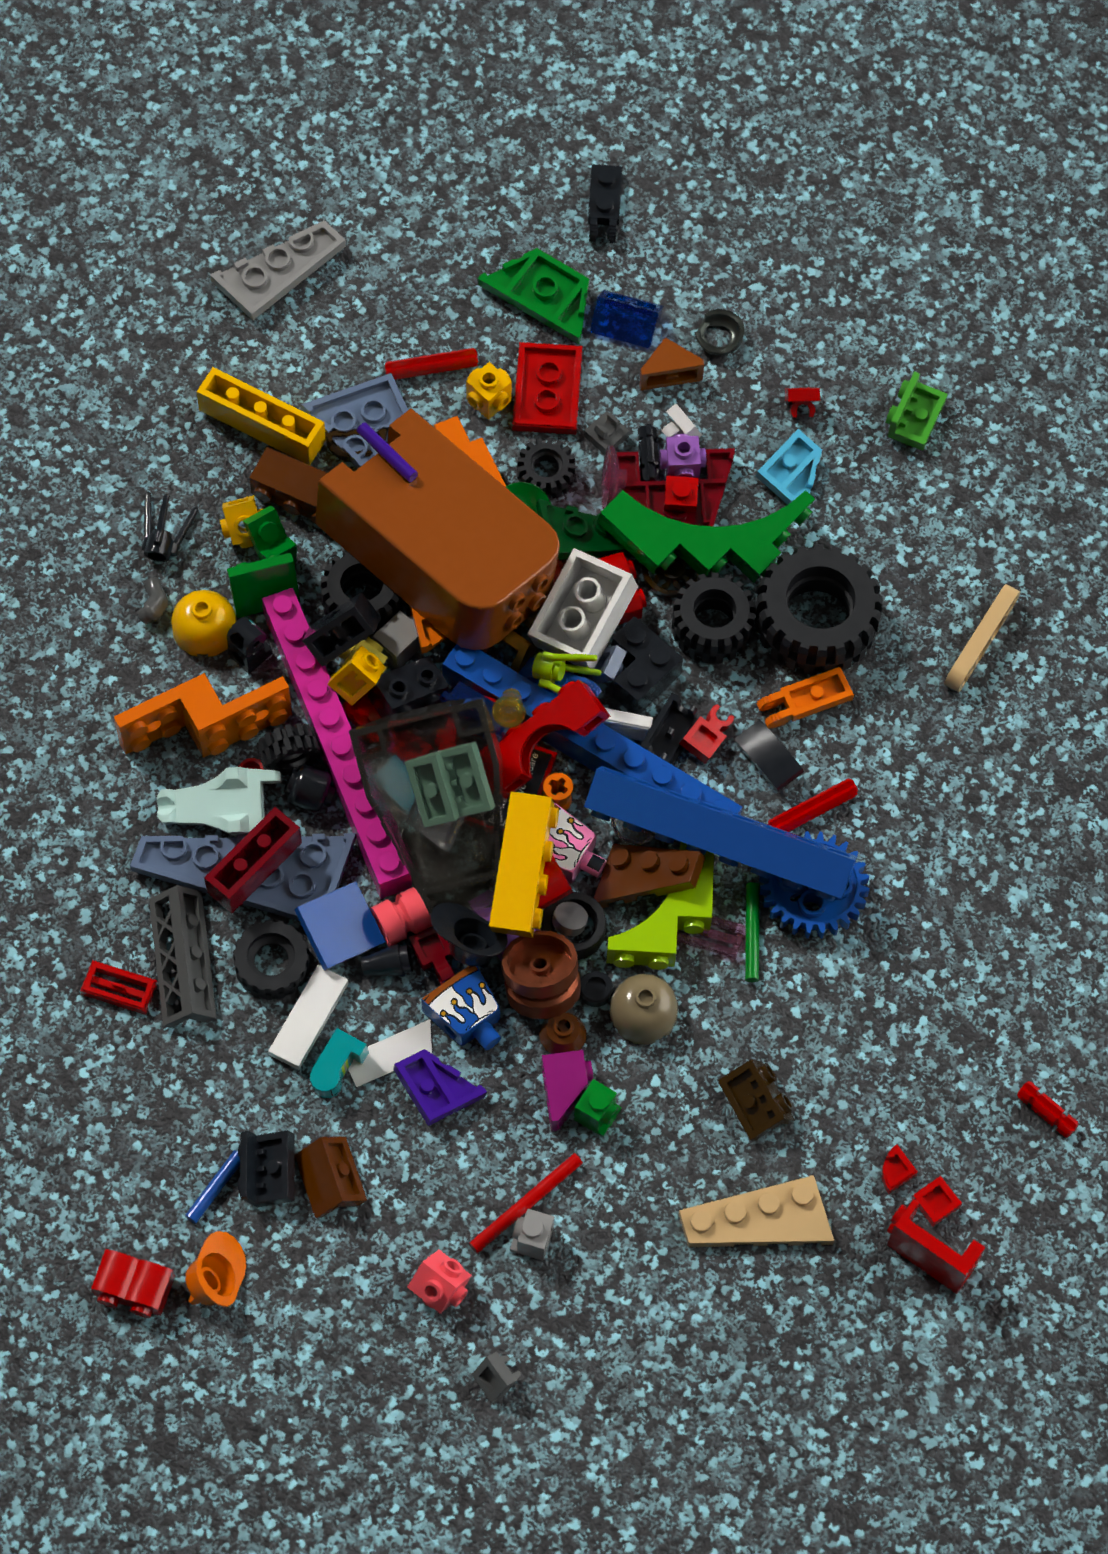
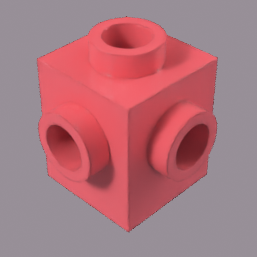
[407,1250,472,1313]

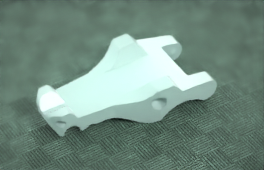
[157,767,281,837]

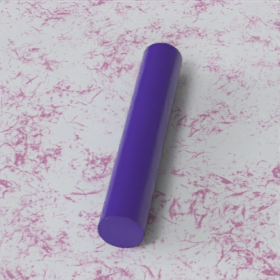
[357,422,418,482]

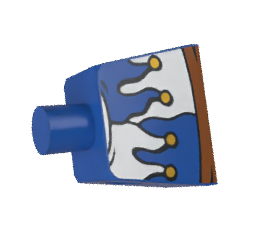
[421,966,501,1050]

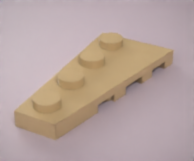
[679,1175,834,1247]

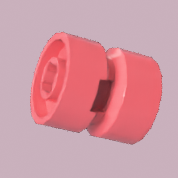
[370,887,432,947]

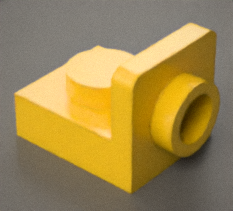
[327,646,385,705]

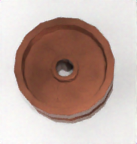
[502,931,581,1019]

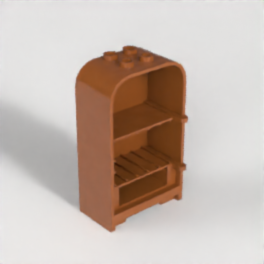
[316,408,560,650]

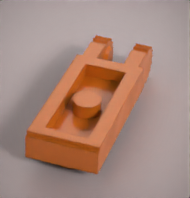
[756,667,854,729]

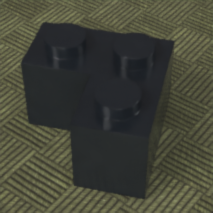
[611,616,683,715]

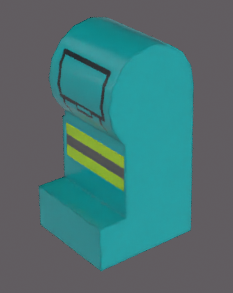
[310,1028,369,1098]

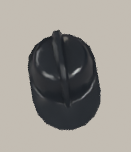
[430,902,508,968]

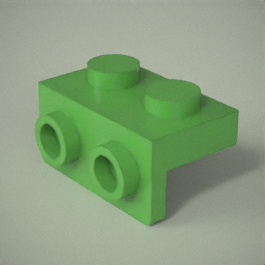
[885,371,948,451]

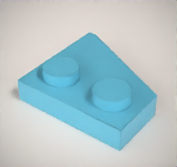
[755,429,822,505]

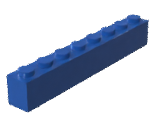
[584,766,858,901]

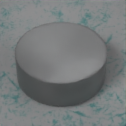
[552,902,588,936]

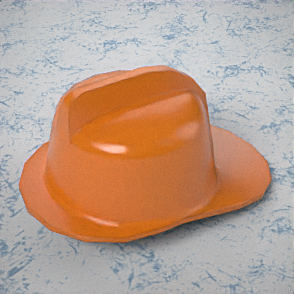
[185,1231,246,1307]

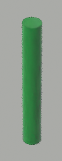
[745,882,760,983]

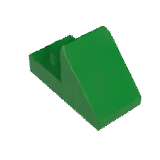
[243,505,297,563]

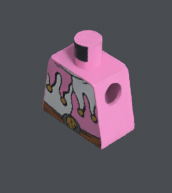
[549,803,607,884]

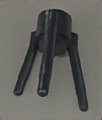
[142,491,198,562]

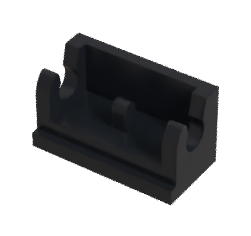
[640,693,698,766]

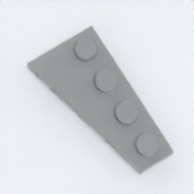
[210,220,346,320]

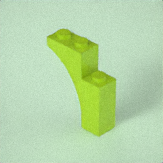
[606,842,714,970]

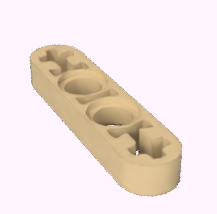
[944,584,1021,693]

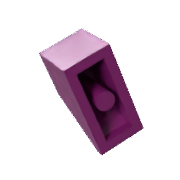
[541,1050,593,1132]

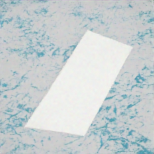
[348,1019,432,1088]

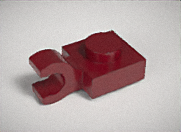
[409,927,455,985]

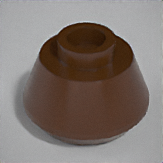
[539,1012,586,1054]

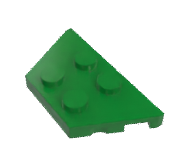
[478,248,589,344]

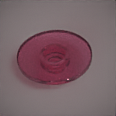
[602,445,627,509]

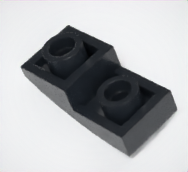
[734,720,804,792]

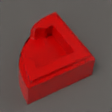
[882,1145,918,1194]

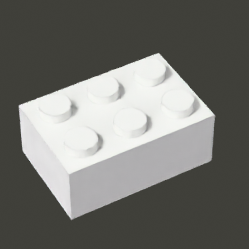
[528,548,638,669]

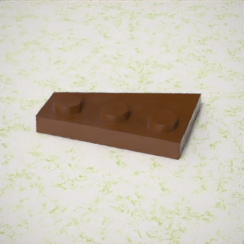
[594,844,705,908]

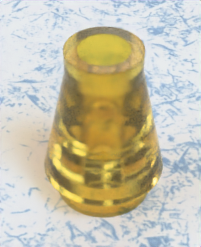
[492,688,526,728]

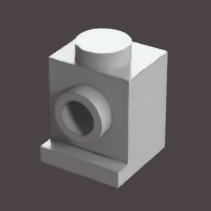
[510,1208,555,1261]

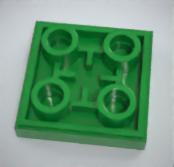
[227,553,300,618]

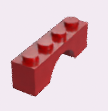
[480,679,611,799]

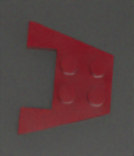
[609,448,735,527]

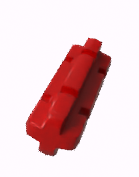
[1017,1081,1079,1138]

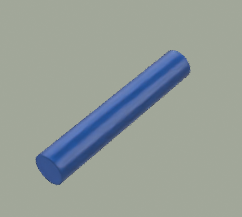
[185,1150,240,1224]

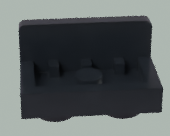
[238,1130,295,1207]

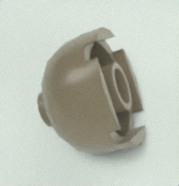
[610,974,678,1045]

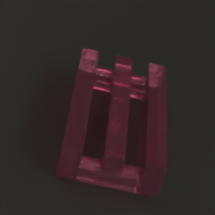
[677,916,746,959]

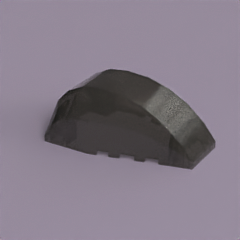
[349,697,503,914]

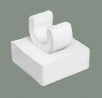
[661,404,702,438]

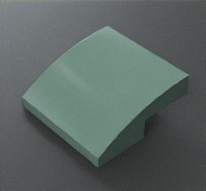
[405,741,495,828]

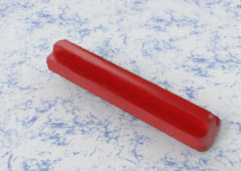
[384,348,478,380]
[767,778,858,832]

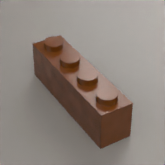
[249,447,327,524]

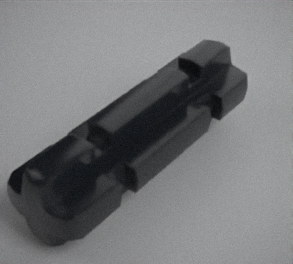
[638,424,660,481]

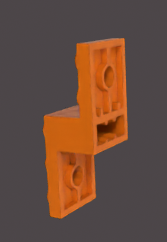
[114,673,292,758]

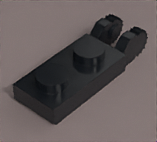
[588,164,623,243]

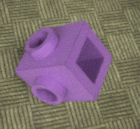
[659,434,706,479]

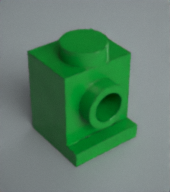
[574,1079,622,1138]

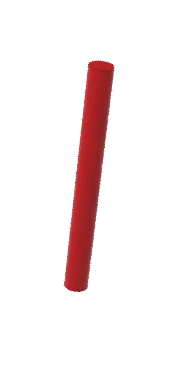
[469,1153,583,1254]

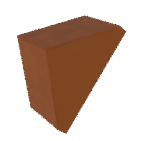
[639,337,704,391]

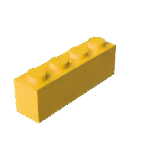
[196,367,326,465]
[489,792,559,938]

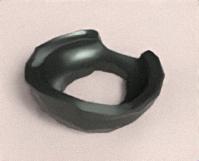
[695,309,745,356]

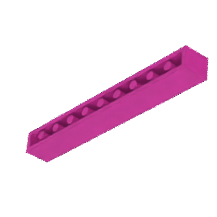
[262,588,412,899]

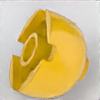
[171,590,237,657]

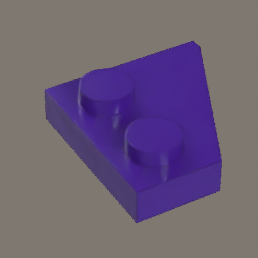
[393,1049,487,1126]

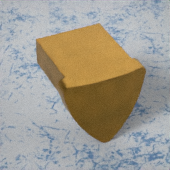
[502,631,538,673]

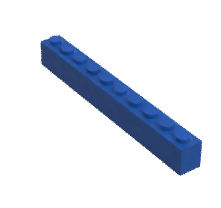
[442,644,742,815]

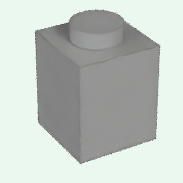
[373,610,421,669]

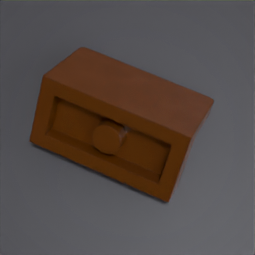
[295,1137,367,1218]

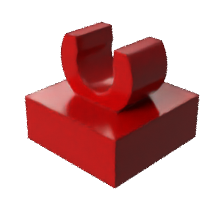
[785,387,820,417]

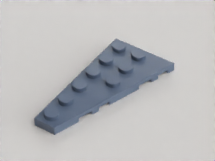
[302,373,408,468]
[130,833,356,921]

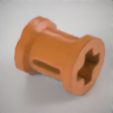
[543,773,573,811]

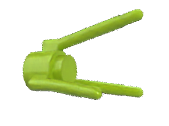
[532,651,602,695]

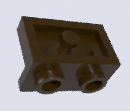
[717,1059,795,1141]

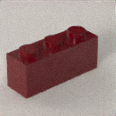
[204,807,302,914]

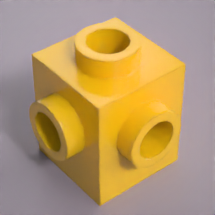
[466,362,512,420]
[220,495,264,548]

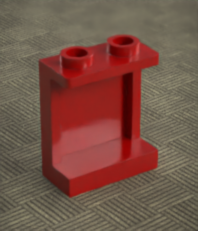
[887,1199,986,1294]

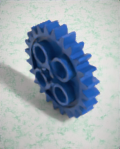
[759,831,870,939]

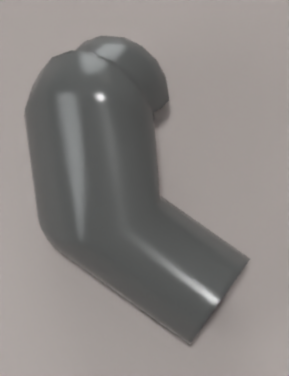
[138,577,168,624]

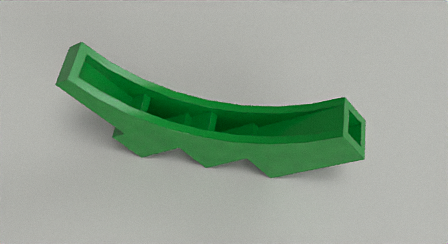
[597,490,815,583]

